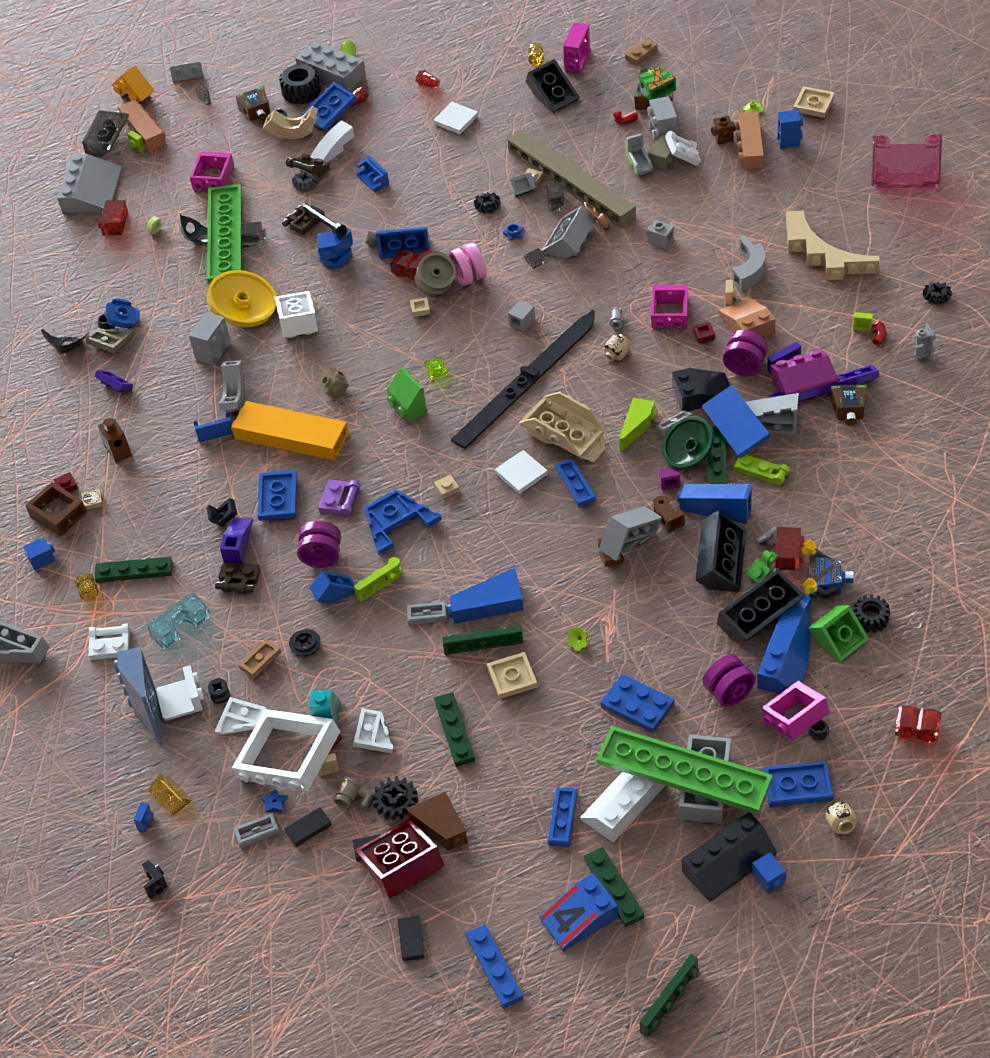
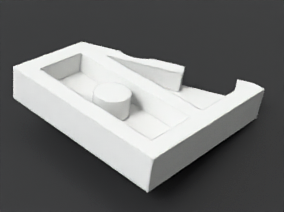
[215,697,267,735]
[353,708,393,754]

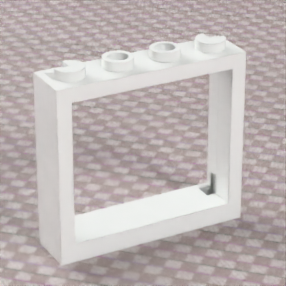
[232,709,340,791]

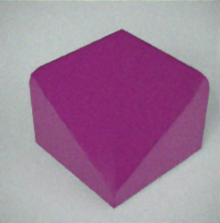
[658,468,680,490]

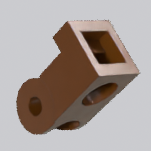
[653,496,685,533]

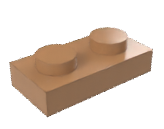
[625,38,657,65]
[239,639,281,679]

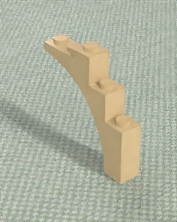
[786,211,880,280]

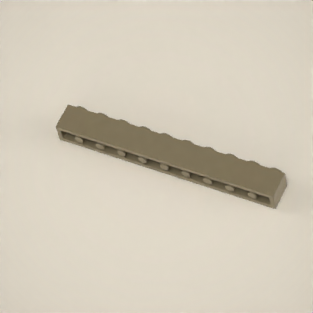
[507,130,636,229]

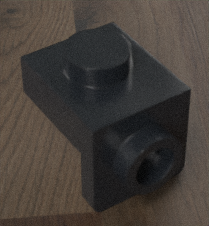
[206,498,237,527]
[142,860,167,899]

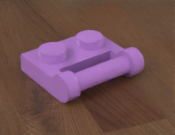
[318,479,361,516]

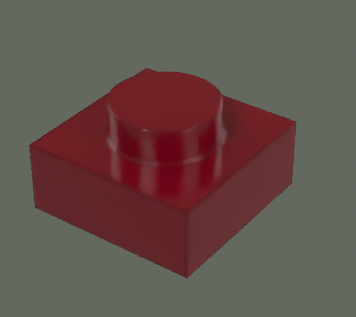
[693,322,715,343]
[53,472,78,492]

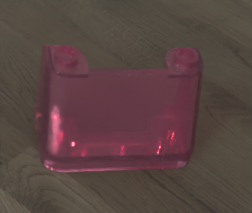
[870,134,942,189]

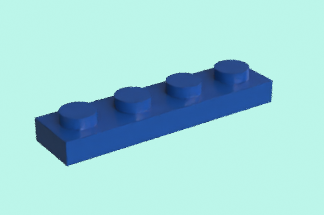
[465,924,523,1009]

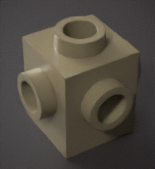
[318,367,349,398]

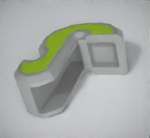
[625,134,653,176]

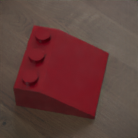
[355,818,445,898]

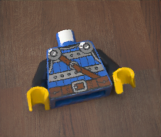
[802,539,853,600]

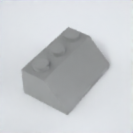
[542,206,596,259]

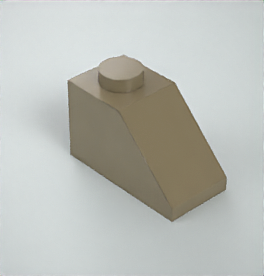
[648,133,675,171]

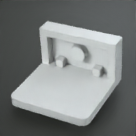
[156,666,204,721]

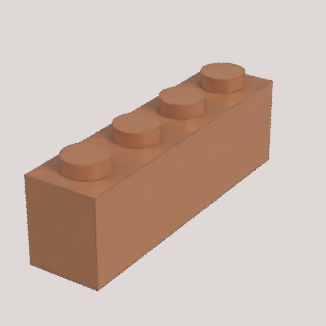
[118,99,166,152]
[735,112,764,169]

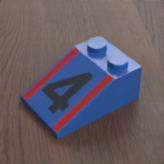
[539,873,619,951]

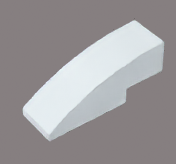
[311,120,354,163]

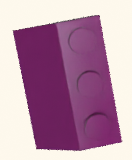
[770,350,838,395]

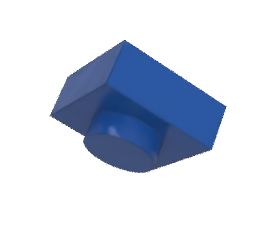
[134,802,153,832]

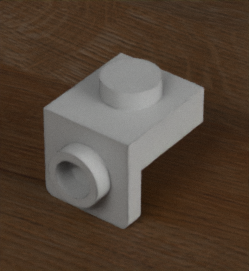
[509,172,537,196]

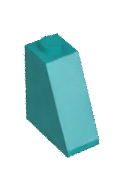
[309,690,340,725]

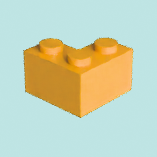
[112,65,155,104]

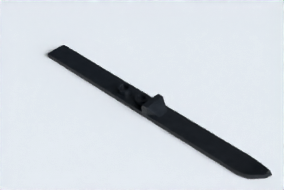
[451,310,595,449]

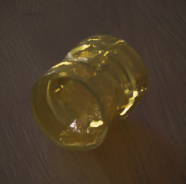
[528,43,544,65]
[75,573,99,600]

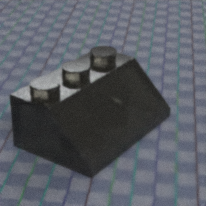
[82,110,129,158]

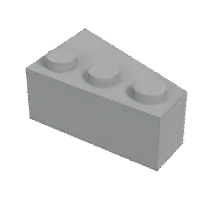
[746,393,799,435]
[599,506,662,561]
[0,621,50,663]

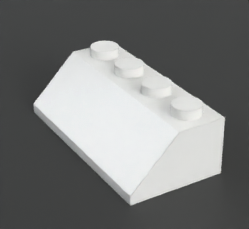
[580,772,666,842]

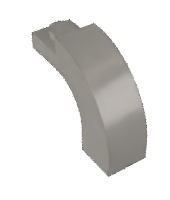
[732,235,765,292]
[219,360,244,412]

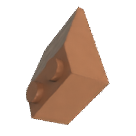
[718,298,776,338]

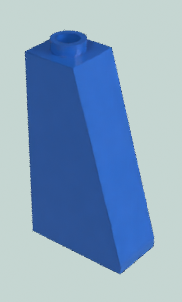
[677,484,752,524]
[447,568,524,624]

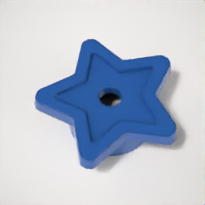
[502,224,524,241]
[261,789,288,812]

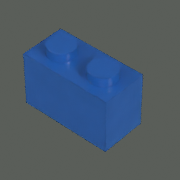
[777,110,803,149]

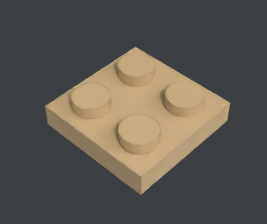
[793,86,835,118]
[487,652,538,699]

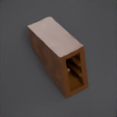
[407,792,468,850]

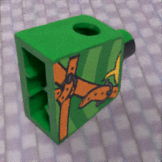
[639,67,676,101]

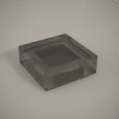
[196,84,211,106]
[524,248,548,269]

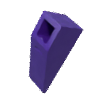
[220,517,253,563]

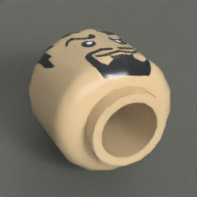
[604,334,631,361]
[825,802,857,834]

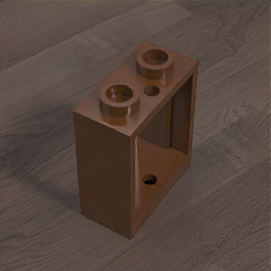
[25,482,87,537]

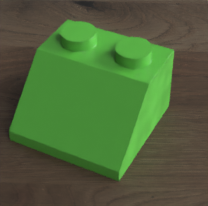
[387,367,427,422]
[808,605,869,662]

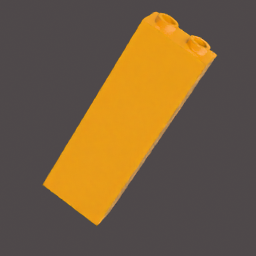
[231,401,349,461]

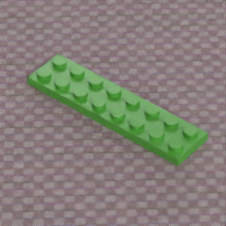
[207,184,242,284]
[596,726,773,814]

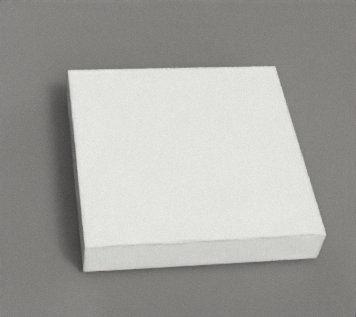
[433,102,478,134]
[495,450,548,494]

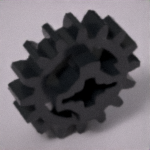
[372,776,418,820]

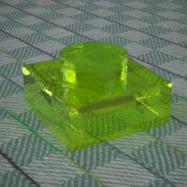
[424,357,447,379]

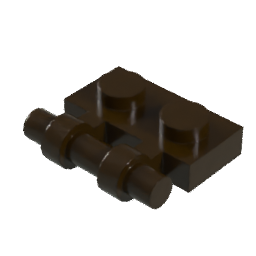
[282,203,325,235]
[215,562,261,594]

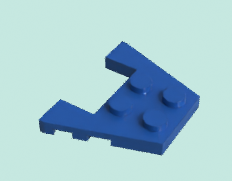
[364,489,442,556]

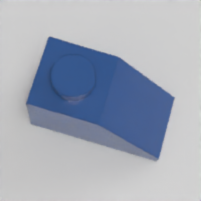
[317,229,353,261]
[310,571,355,604]

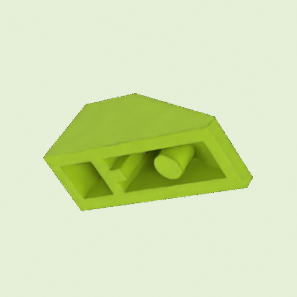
[619,398,658,451]

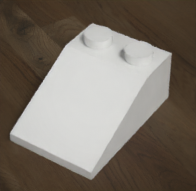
[275,291,318,338]

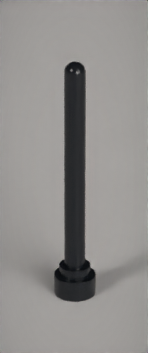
[303,204,348,238]

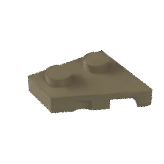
[85,329,134,354]

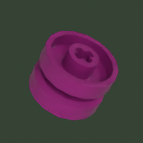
[723,330,768,376]
[297,521,341,568]
[703,654,756,707]

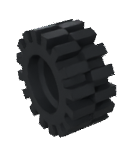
[853,594,890,633]

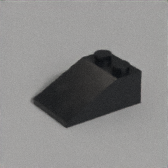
[525,59,580,113]
[672,368,730,411]

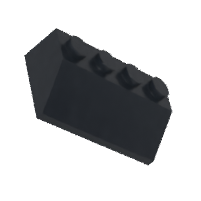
[695,510,746,592]
[717,569,805,642]
[681,812,777,902]

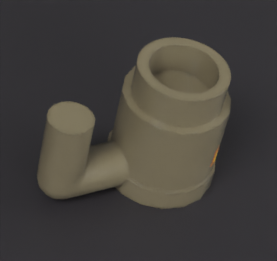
[334,777,373,810]

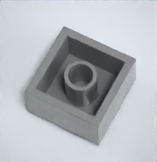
[647,96,678,141]
[189,312,231,365]

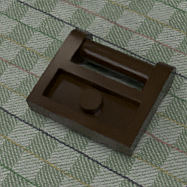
[286,154,330,175]

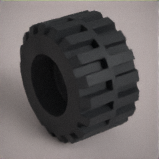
[279,64,321,104]

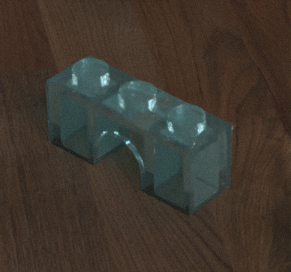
[146,592,211,649]

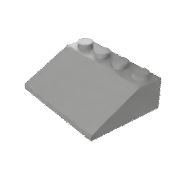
[57,154,123,213]

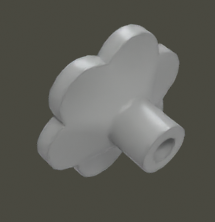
[757,527,777,546]

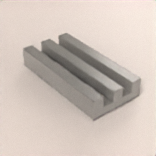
[407,602,447,625]
[233,813,280,849]

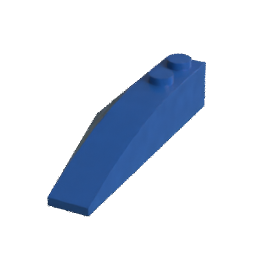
[757,596,811,694]

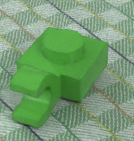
[746,550,778,583]

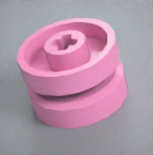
[448,242,487,286]

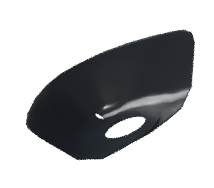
[180,213,208,244]
[41,329,89,353]

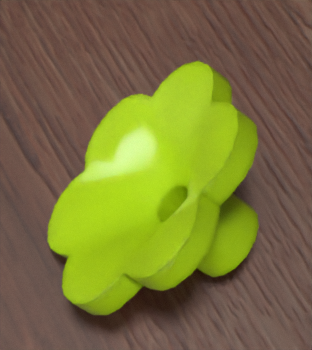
[743,100,763,115]
[567,626,588,651]

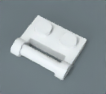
[665,131,701,166]
[88,623,130,660]

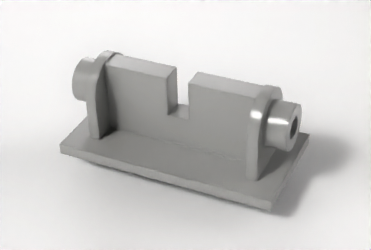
[169,61,203,82]
[914,323,936,361]

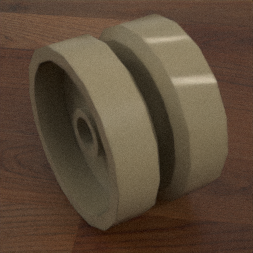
[415,252,456,297]

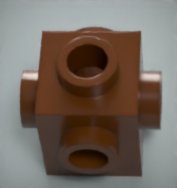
[711,116,736,144]

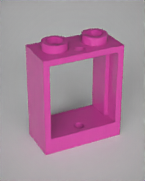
[563,22,591,73]
[190,151,234,191]
[651,285,688,328]
[761,681,830,740]

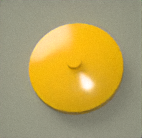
[207,270,277,327]

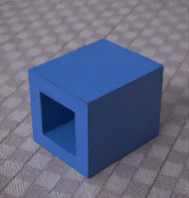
[23,537,55,570]
[752,852,786,893]

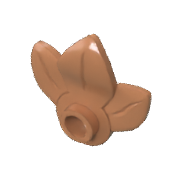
[584,202,611,229]

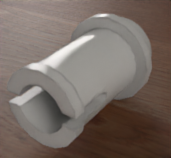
[610,307,624,329]

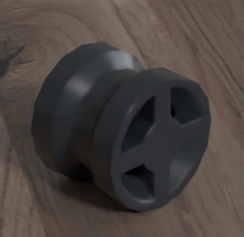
[208,678,230,704]

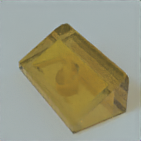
[148,774,192,815]

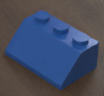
[375,227,430,259]

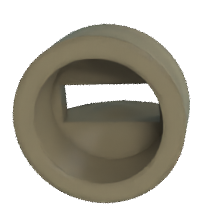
[365,231,377,246]

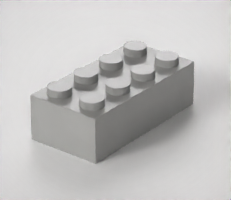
[295,41,366,91]
[679,734,731,824]

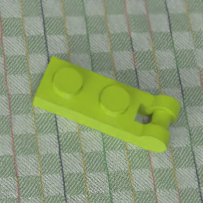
[734,454,790,486]
[354,557,402,602]

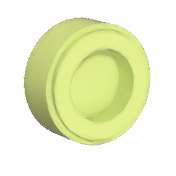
[146,217,162,234]

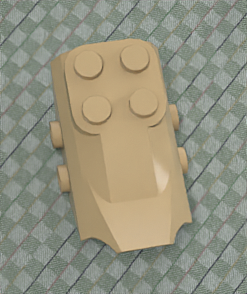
[519,392,606,462]

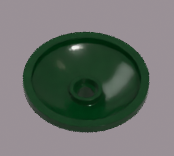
[662,416,714,469]

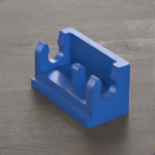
[356,155,389,193]
[193,412,233,443]

